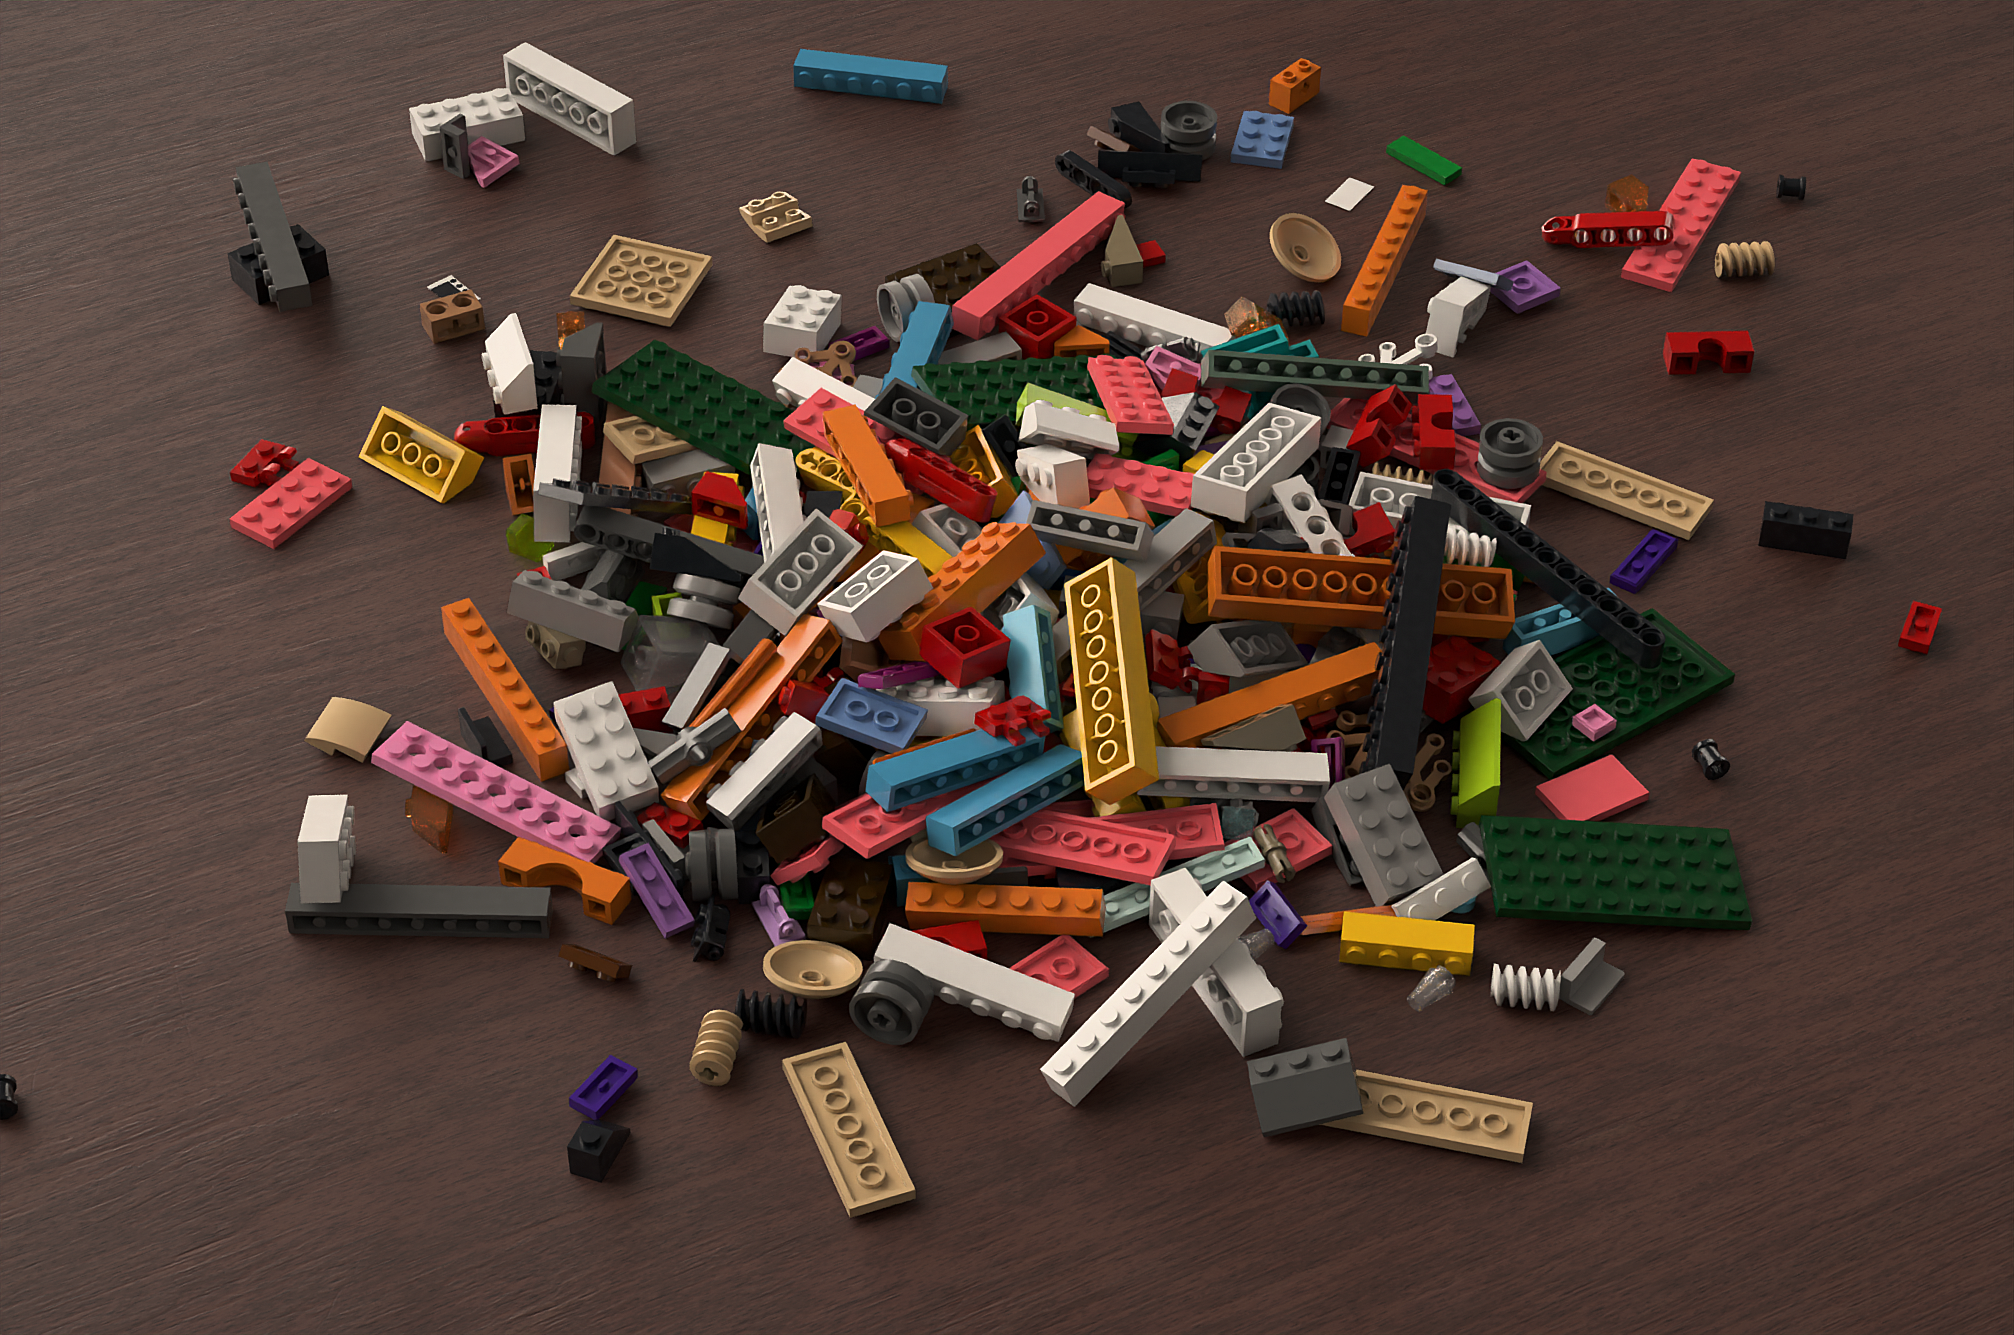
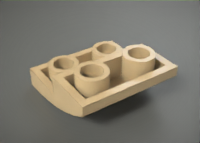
[739,192,813,243]
[305,697,392,763]

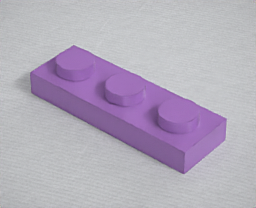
[1428,374,1481,436]
[619,843,695,939]

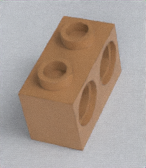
[420,289,485,344]

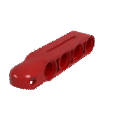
[1541,211,1675,248]
[454,412,596,456]
[884,438,997,523]

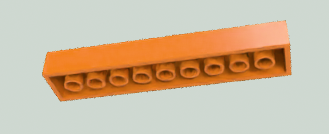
[1207,546,1515,639]

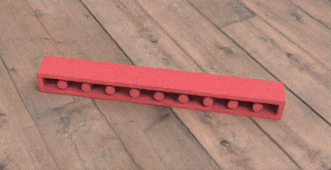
[952,191,1125,341]

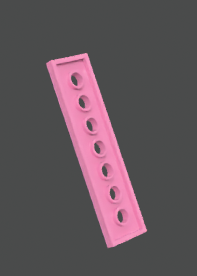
[371,721,621,864]

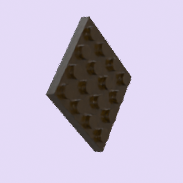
[885,243,1001,338]

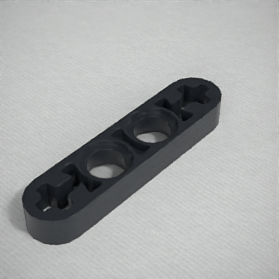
[1055,150,1132,209]

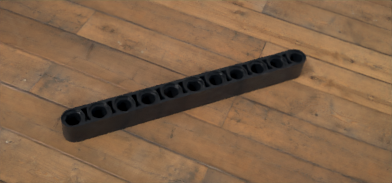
[1431,469,1666,669]

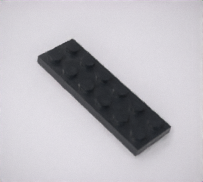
[538,478,693,515]

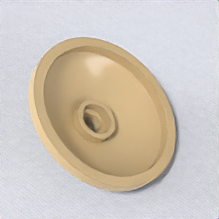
[1270,213,1341,282]
[906,837,1003,885]
[763,940,863,999]

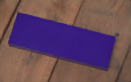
[1609,529,1678,594]

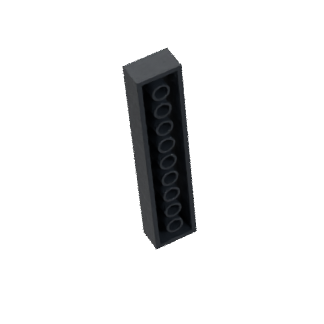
[1359,496,1451,791]

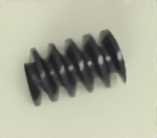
[1266,290,1325,327]
[735,989,807,1039]

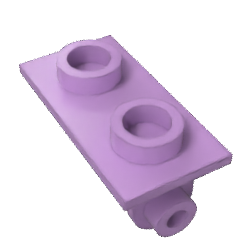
[752,884,806,946]

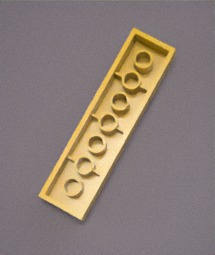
[1064,557,1159,805]

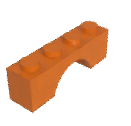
[498,837,632,925]

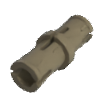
[1253,824,1296,883]

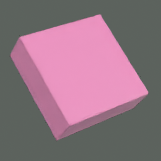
[1572,704,1617,741]

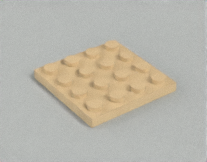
[570,235,713,327]

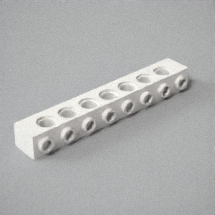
[1265,474,1383,650]

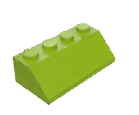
[1450,698,1501,828]

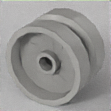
[877,274,935,342]
[667,573,741,630]

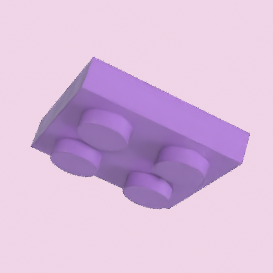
[1490,260,1561,314]

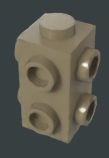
[525,621,586,669]

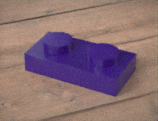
[1249,880,1307,949]
[569,1055,638,1120]

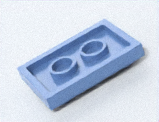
[1231,111,1294,169]
[815,678,928,753]

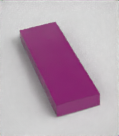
[858,661,941,689]

